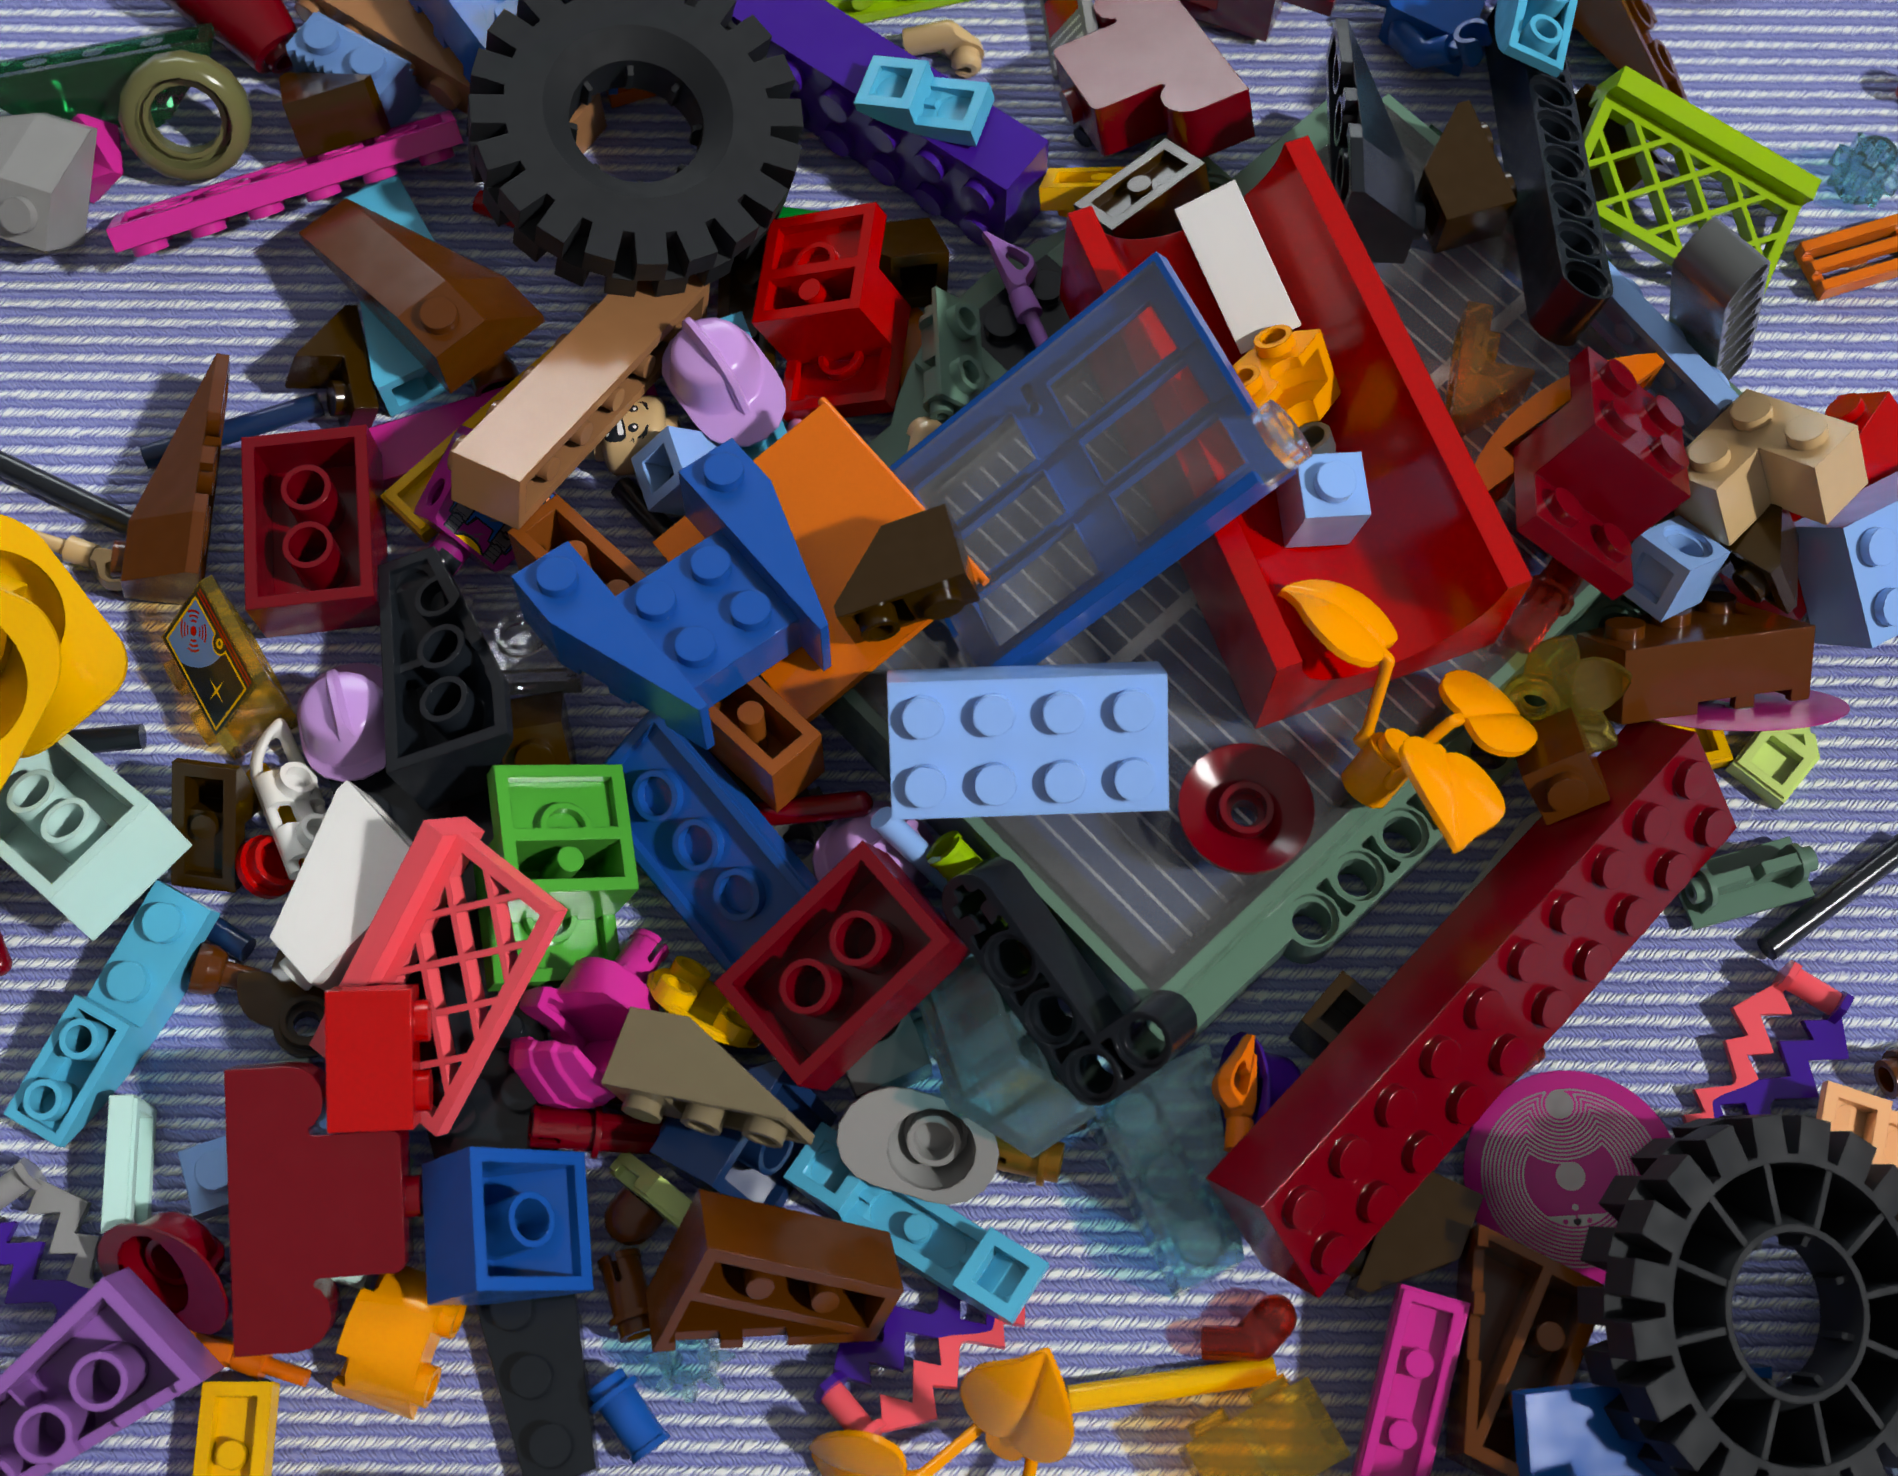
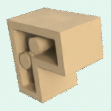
[1674,389,1868,546]

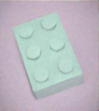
[0,733,192,941]

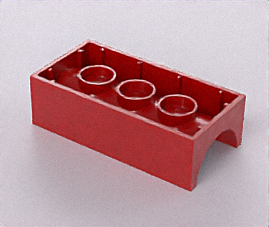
[1059,135,1533,729]

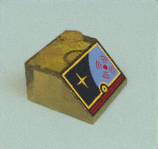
[161,575,298,760]

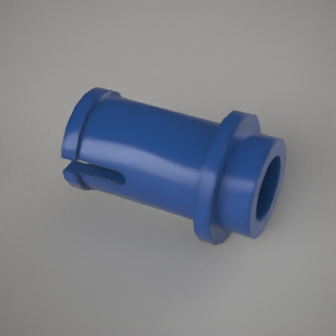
[587,1367,671,1465]

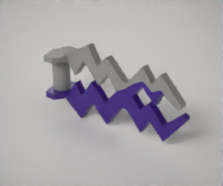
[0,1157,102,1326]

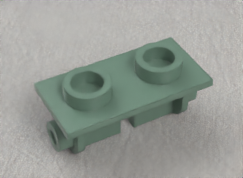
[918,286,984,423]
[1678,836,1818,931]

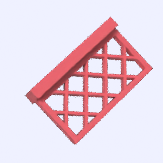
[309,816,568,1137]

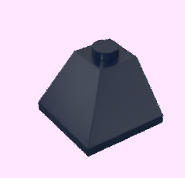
[649,1060,838,1208]

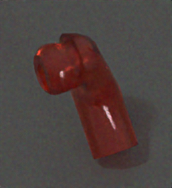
[1201,1293,1297,1362]

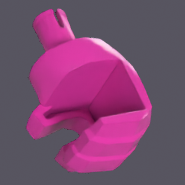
[508,928,669,1109]

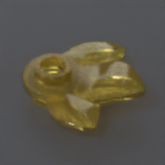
[1503,635,1632,752]

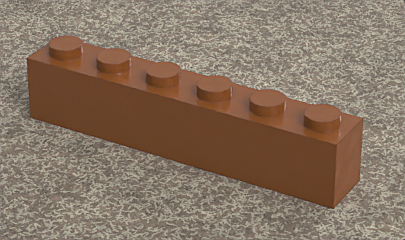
[508,494,825,813]

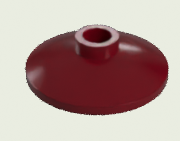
[1178,743,1315,875]

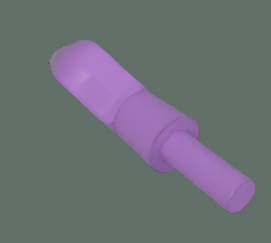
[982,231,1048,348]

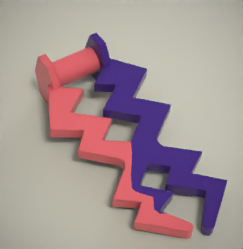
[1681,960,1855,1124]
[813,1287,1025,1436]

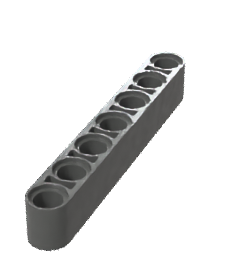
[1669,217,1771,381]

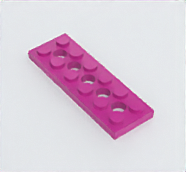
[106,110,464,257]

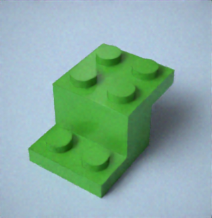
[473,764,639,992]

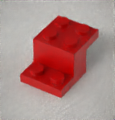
[751,202,911,424]

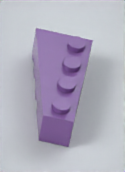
[0,1267,225,1476]

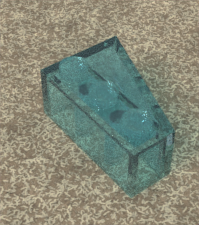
[916,920,1097,1159]
[1084,1043,1245,1300]

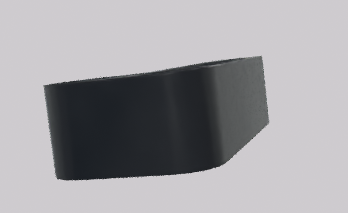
[941,857,1198,1106]

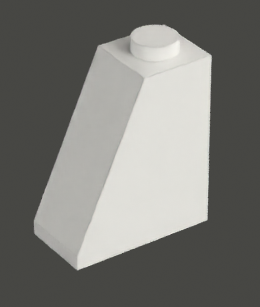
[1174,179,1301,354]
[269,780,413,991]

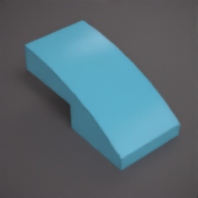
[854,55,995,147]

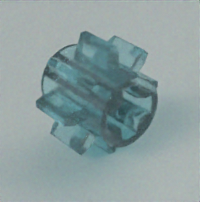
[1827,132,1898,208]
[644,1339,735,1403]

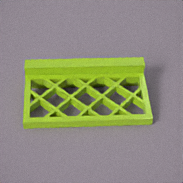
[1583,66,1822,294]

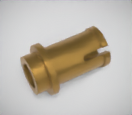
[989,1125,1065,1187]

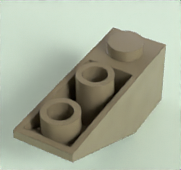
[601,1007,815,1148]

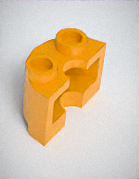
[1233,324,1341,460]
[332,1266,467,1420]

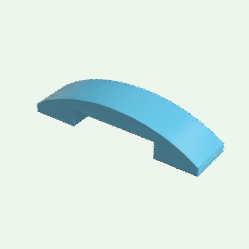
[783,1122,1050,1326]

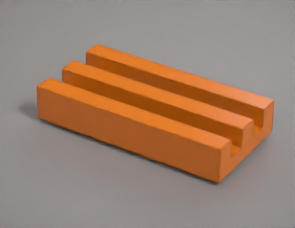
[1793,214,1898,301]

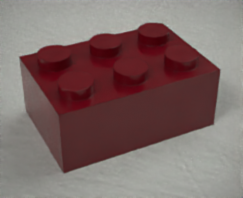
[241,424,388,638]
[714,840,971,1091]

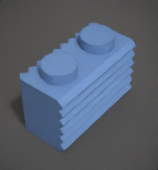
[286,12,423,128]

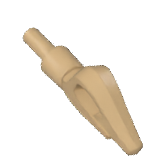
[33,530,122,592]

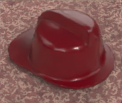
[97,1212,229,1335]

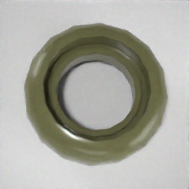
[118,50,253,182]

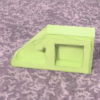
[1725,727,1820,810]
[609,1152,692,1229]

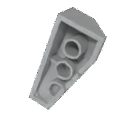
[0,113,98,252]

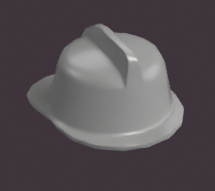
[836,1086,999,1205]

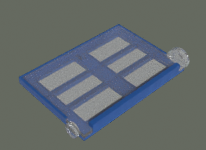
[889,252,1312,668]

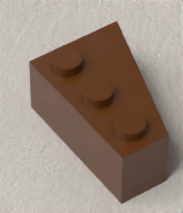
[1573,591,1816,725]
[646,1189,904,1352]
[1445,1223,1604,1476]

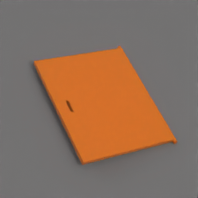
[652,397,990,723]

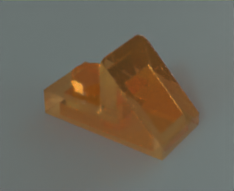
[1444,301,1536,438]

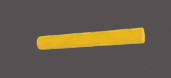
[1067,1355,1277,1414]

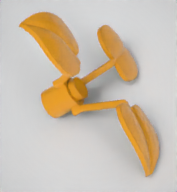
[1277,579,1538,854]
[808,1347,1074,1476]

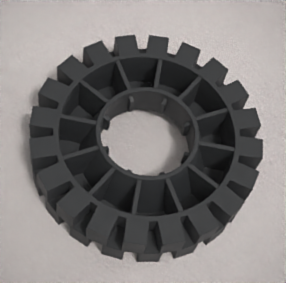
[466,0,804,297]
[1577,1114,1898,1476]

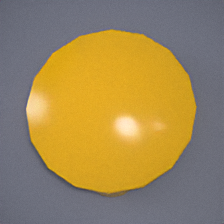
[646,956,763,1048]

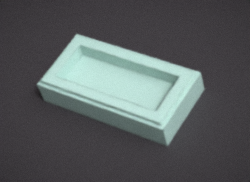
[100,1094,157,1234]

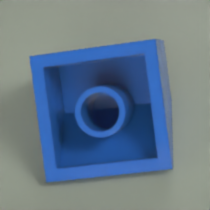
[422,1147,594,1305]

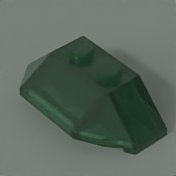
[0,23,215,128]

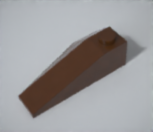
[1572,0,1689,102]
[298,198,545,394]
[110,353,230,605]

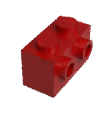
[325,984,433,1133]

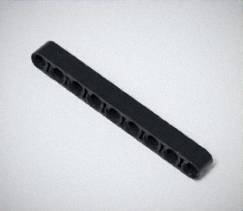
[1484,3,1613,347]

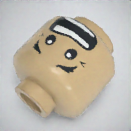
[593,395,681,476]

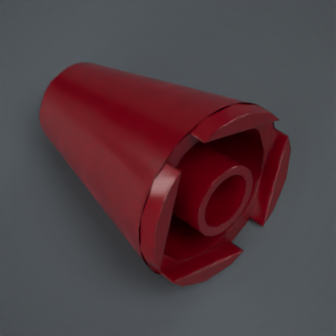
[161,0,298,74]

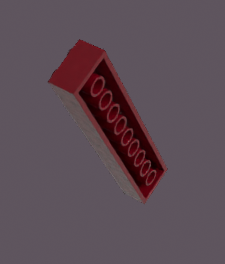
[1206,721,1737,1299]

